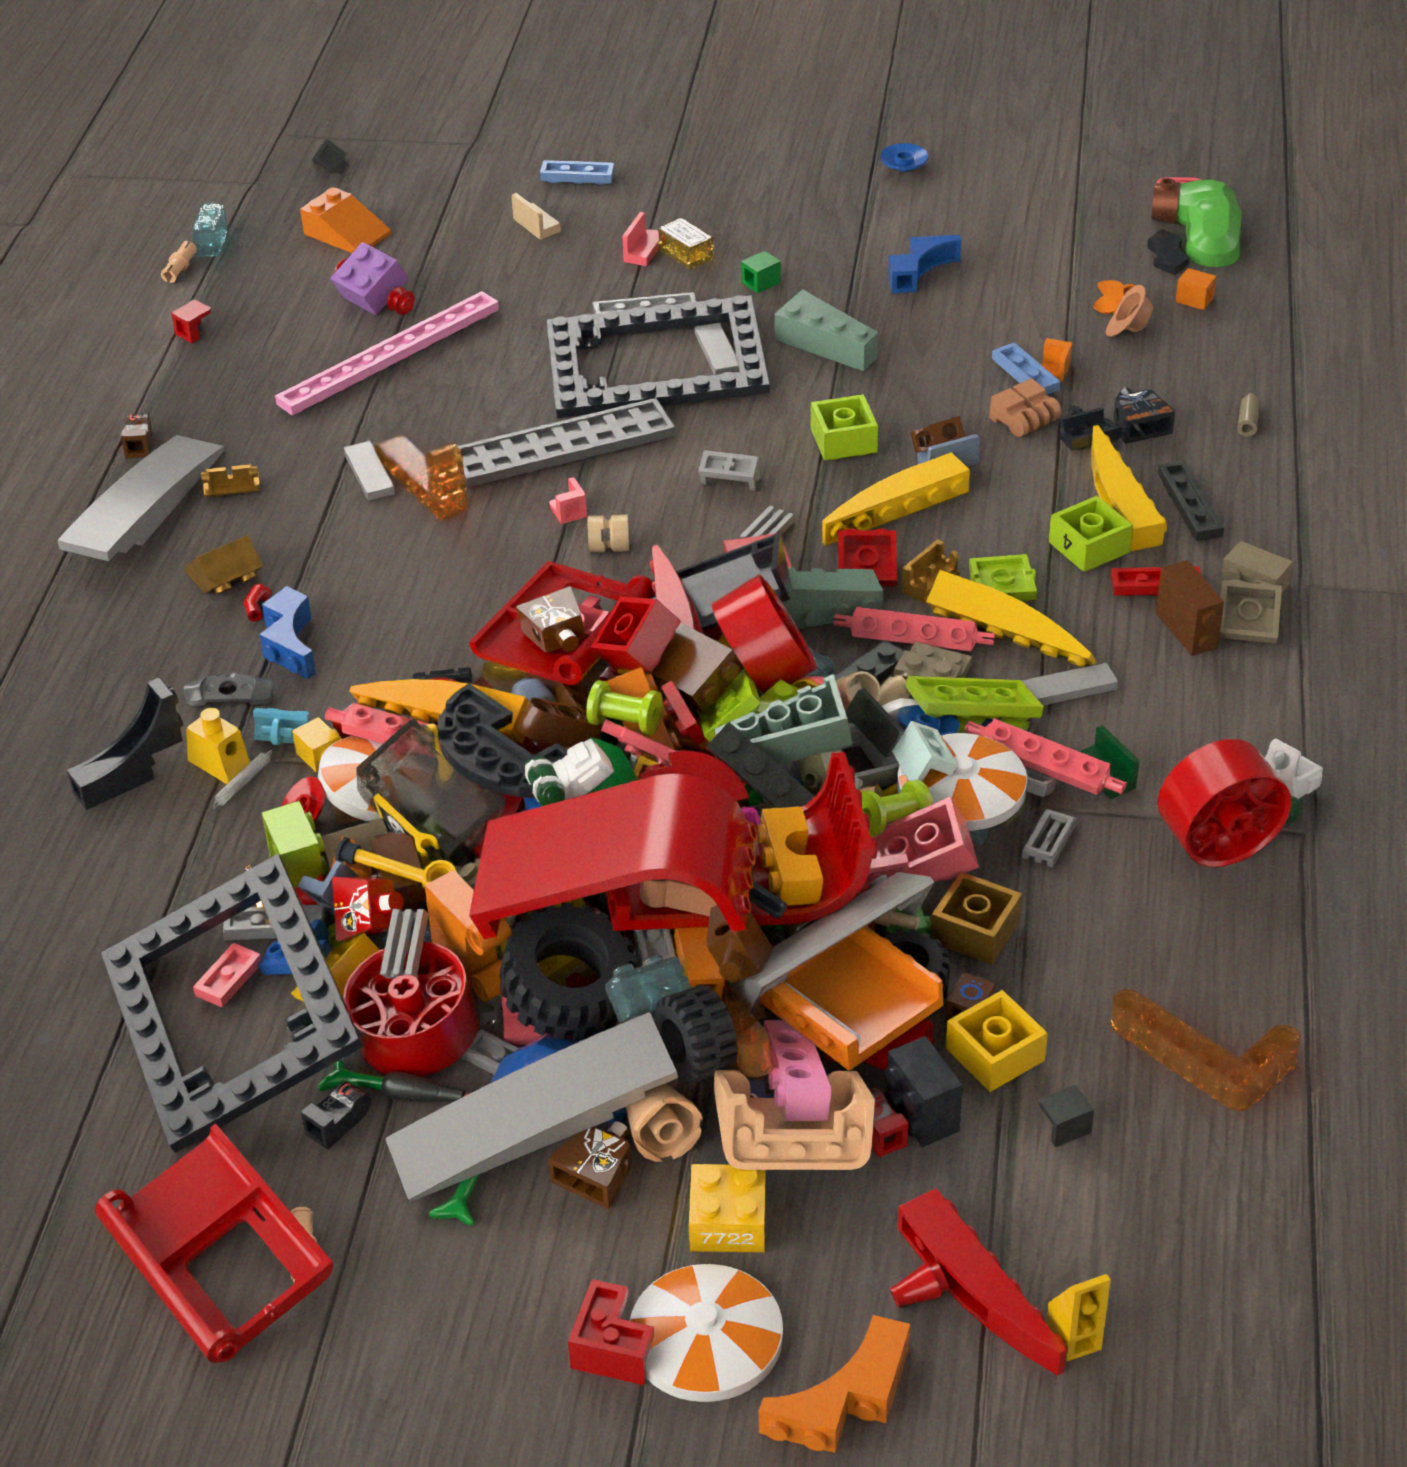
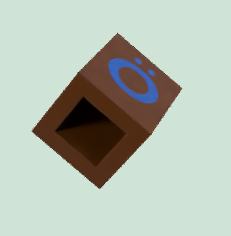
[945,973,996,1024]

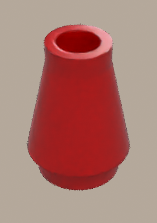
[889,1262,949,1309]

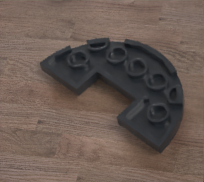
[438,683,567,798]

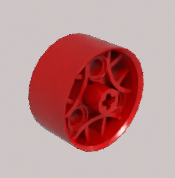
[711,574,817,694]
[1157,739,1292,867]
[343,941,480,1077]

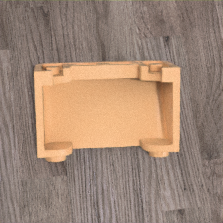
[714,1070,875,1170]

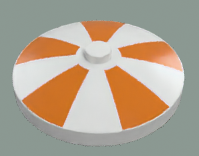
[897,733,1027,831]
[318,736,444,823]
[630,1264,783,1402]

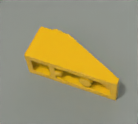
[1046,1274,1111,1362]

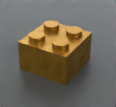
[931,871,1022,965]

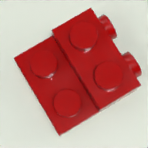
[838,528,897,586]

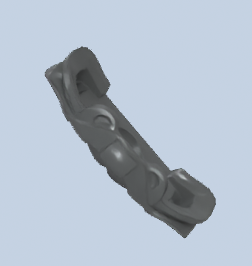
[184,672,273,707]

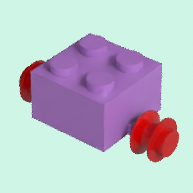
[330,242,415,315]

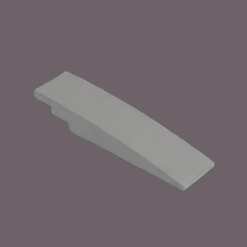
[57,435,225,561]
[385,1012,678,1202]

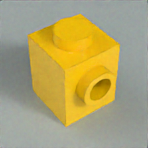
[292,717,342,773]

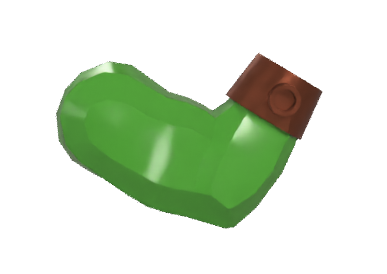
[1151,178,1242,267]

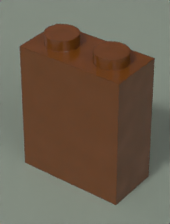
[1156,560,1224,656]
[645,624,744,714]

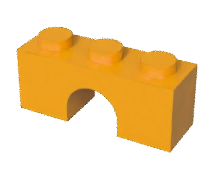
[755,807,823,906]

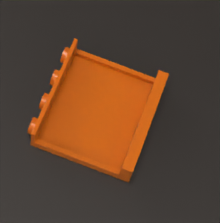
[759,925,943,1071]

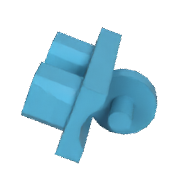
[253,708,310,745]

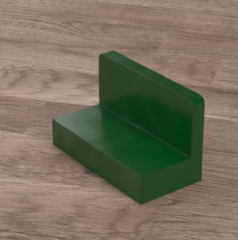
[1079,725,1139,800]

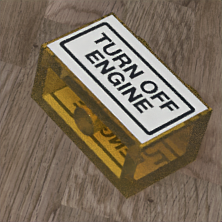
[658,218,714,270]

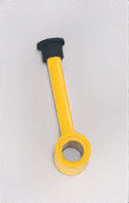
[335,837,457,888]

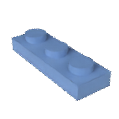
[540,160,615,185]
[992,342,1060,395]

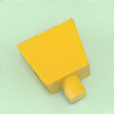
[186,708,252,784]

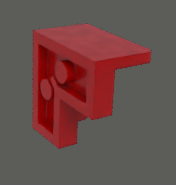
[568,1279,655,1385]

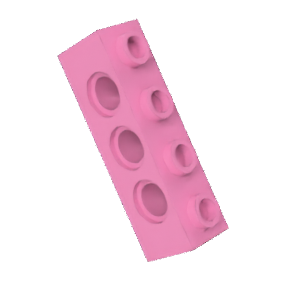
[757,1020,831,1121]

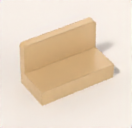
[511,193,561,240]

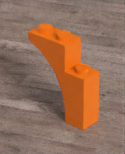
[673,925,761,999]
[758,1315,911,1453]

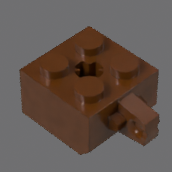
[369,832,428,922]

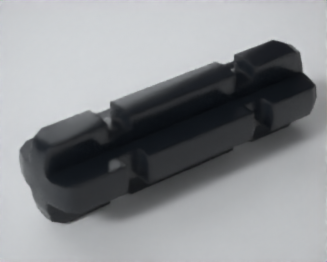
[413,667,473,684]

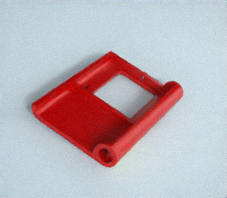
[469,561,655,685]
[95,1124,333,1363]

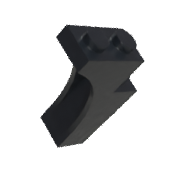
[67,678,184,810]

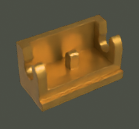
[902,539,960,604]

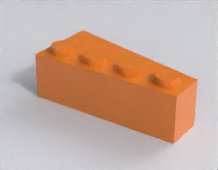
[606,667,681,761]

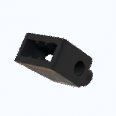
[1114,388,1175,444]

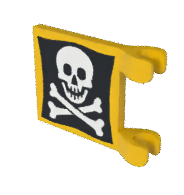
[373,794,439,870]

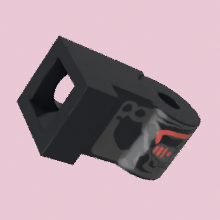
[301,1081,371,1150]

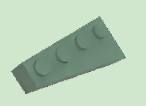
[775,289,878,371]
[784,567,883,629]
[715,674,853,764]

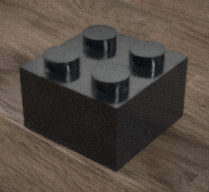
[884,1036,963,1147]

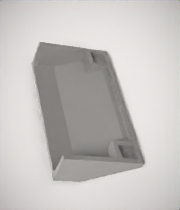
[725,872,935,1018]

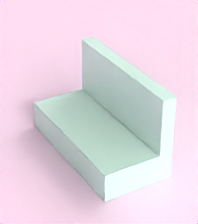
[892,721,958,781]

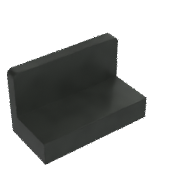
[845,688,904,758]

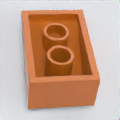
[300,187,391,253]

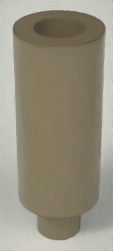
[1237,393,1261,437]

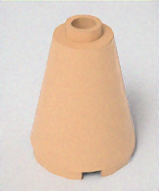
[626,1083,702,1162]

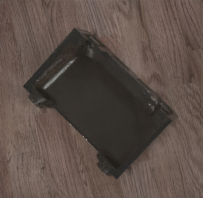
[356,718,506,866]

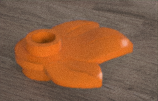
[1093,280,1136,314]

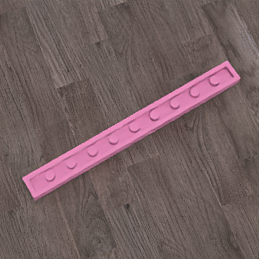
[275,291,499,416]

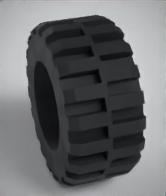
[499,903,637,1040]

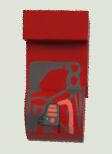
[869,1087,908,1158]

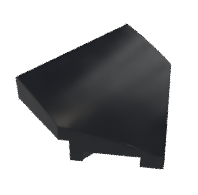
[1059,406,1121,450]

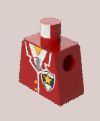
[332,876,404,941]

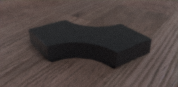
[1147,229,1190,275]

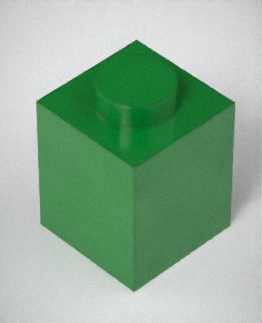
[741,251,781,294]

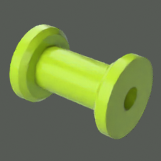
[587,680,663,736]
[861,779,933,837]

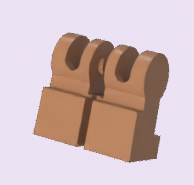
[989,378,1062,437]

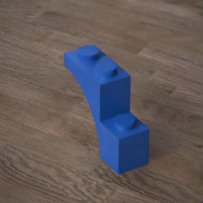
[888,235,961,294]
[260,586,316,679]

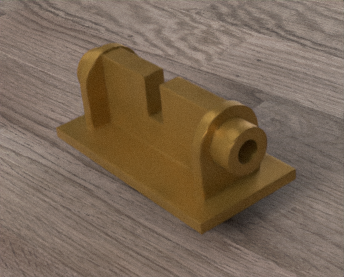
[201,464,260,497]

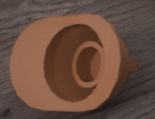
[1105,285,1153,337]

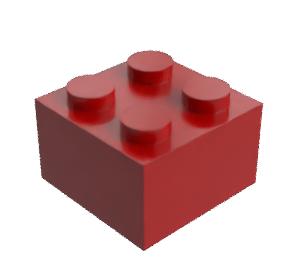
[590,596,681,673]

